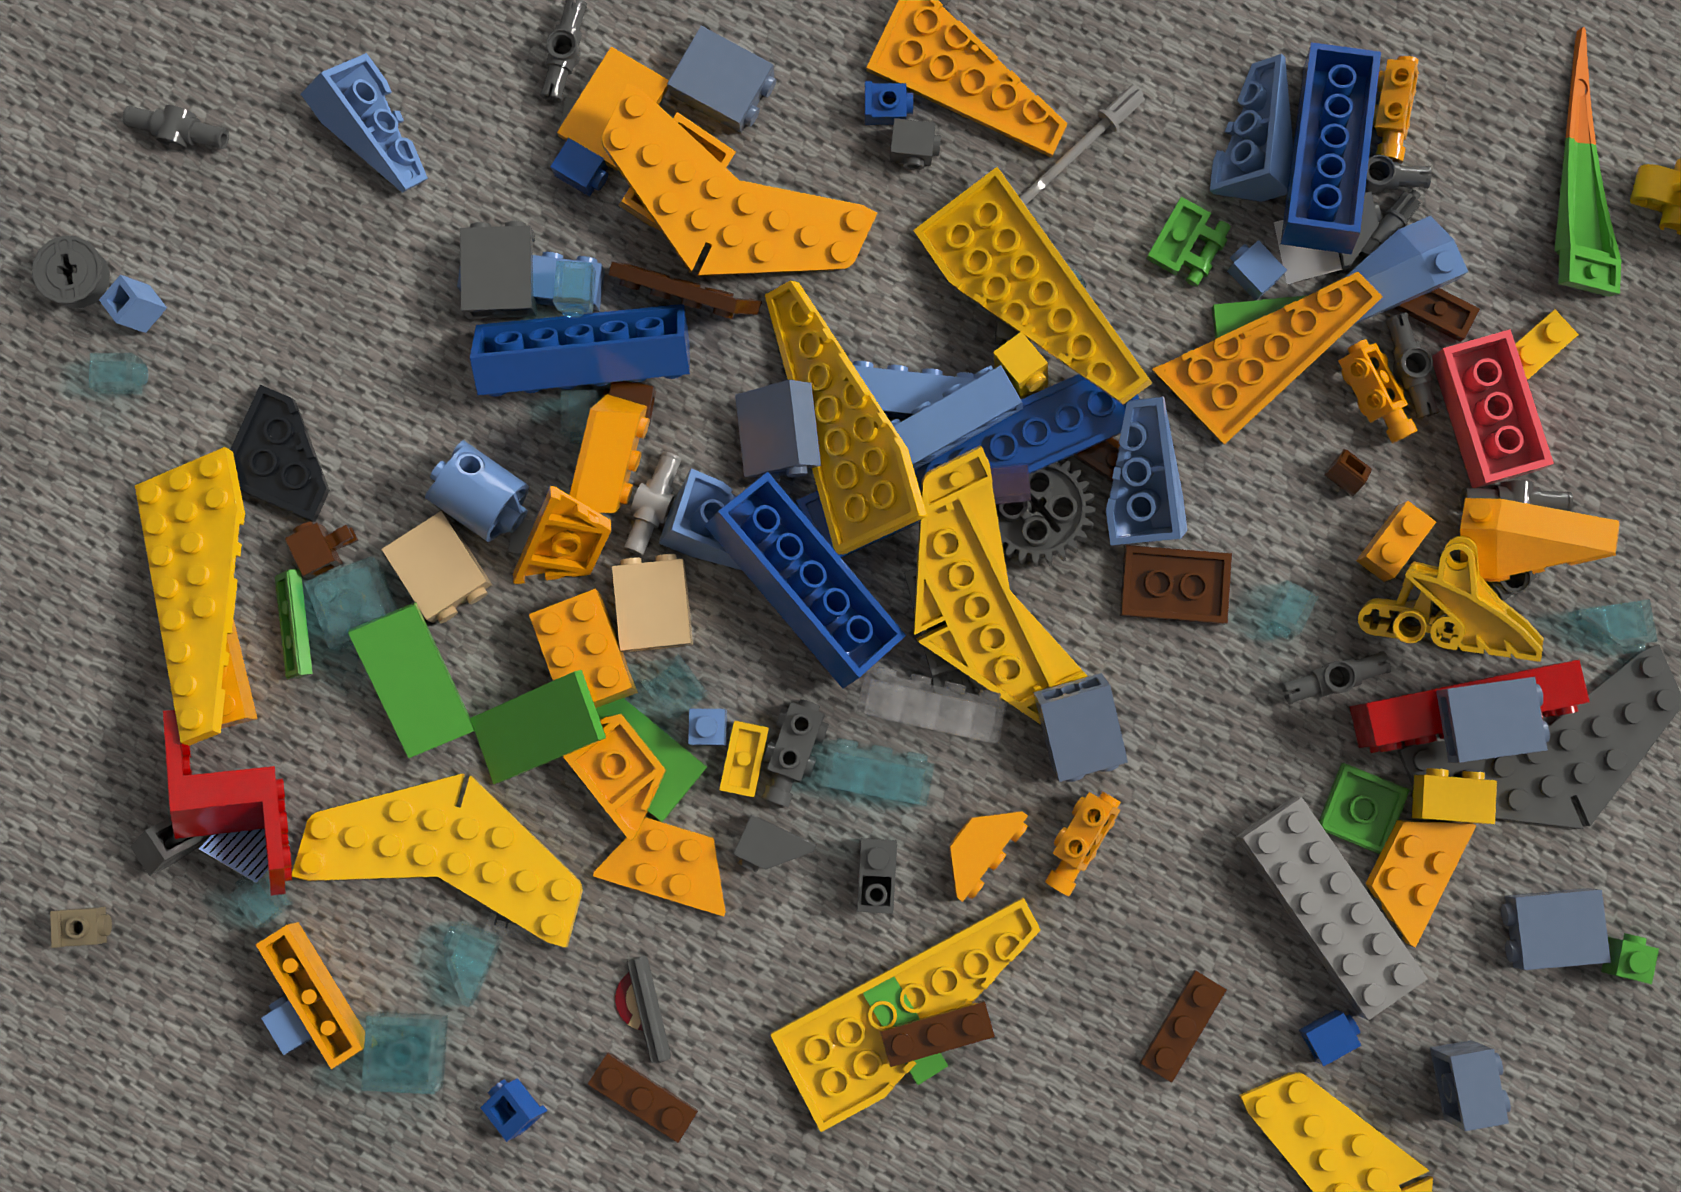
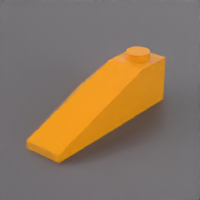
[1460,498,1620,582]

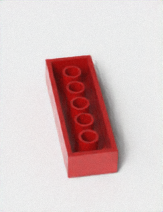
[1349,660,1590,753]

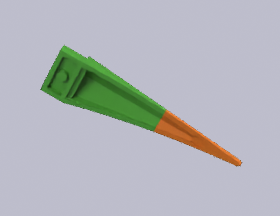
[1555,27,1621,297]

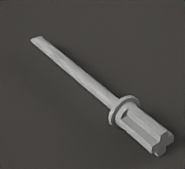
[1020,84,1145,205]

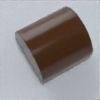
[1324,449,1372,497]

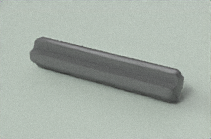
[627,956,671,1063]

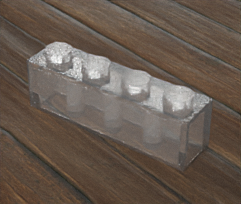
[856,666,1008,745]

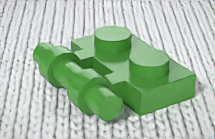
[1146,197,1231,287]

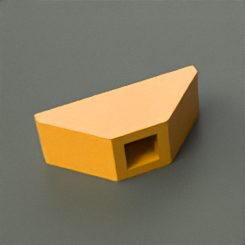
[949,811,1028,902]

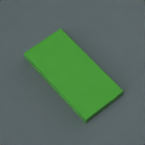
[348,602,474,758]
[470,670,606,784]
[596,698,708,822]

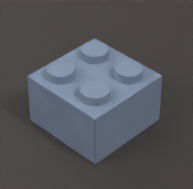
[1430,1040,1511,1131]

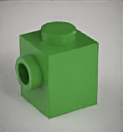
[1601,933,1659,984]

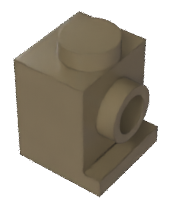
[50,907,112,948]

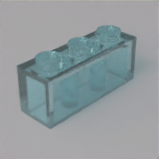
[821,738,934,806]

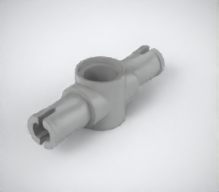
[624,451,681,556]

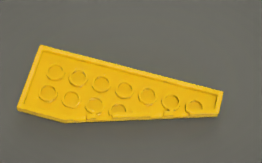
[913,167,1152,405]
[765,280,927,555]
[135,447,245,746]
[770,897,1041,1132]

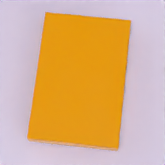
[557,46,669,171]

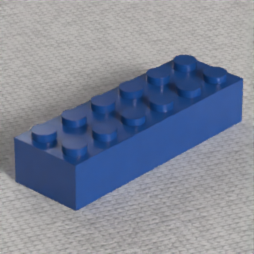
[1280,42,1381,254]
[470,304,690,397]
[704,472,906,689]

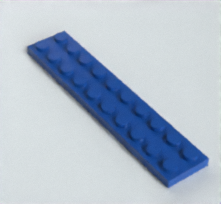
[796,374,1140,558]

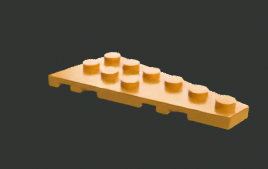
[866,0,1068,158]
[1152,272,1383,445]

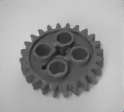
[993,461,1096,567]

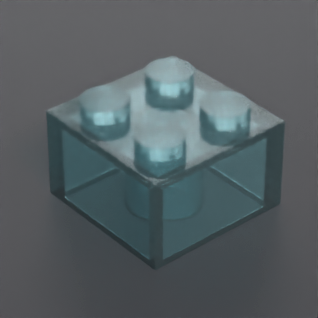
[304,556,398,651]
[361,1011,448,1094]

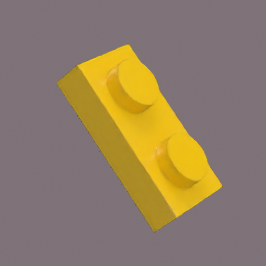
[1515,309,1579,380]
[719,720,769,797]

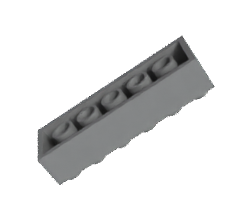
[1235,797,1428,1020]

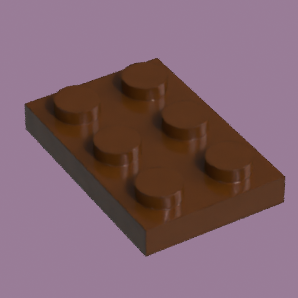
[1120,545,1232,625]

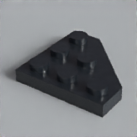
[230,385,330,522]

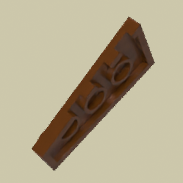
[608,261,762,319]

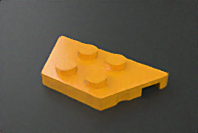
[513,486,611,584]
[563,714,666,841]
[593,817,726,917]
[1365,820,1477,948]

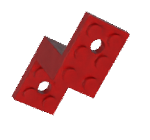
[163,710,292,896]

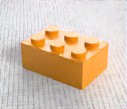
[529,588,638,708]

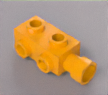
[1373,56,1419,164]
[1338,339,1418,444]
[1045,791,1121,897]

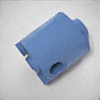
[425,440,529,542]

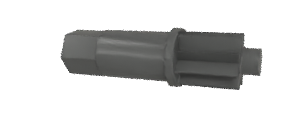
[1359,190,1421,259]

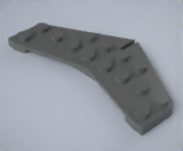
[1397,644,1681,829]

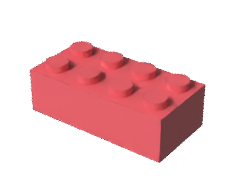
[1432,329,1554,488]

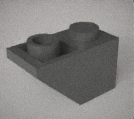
[857,838,897,914]

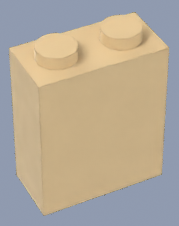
[382,511,492,624]
[612,554,693,653]

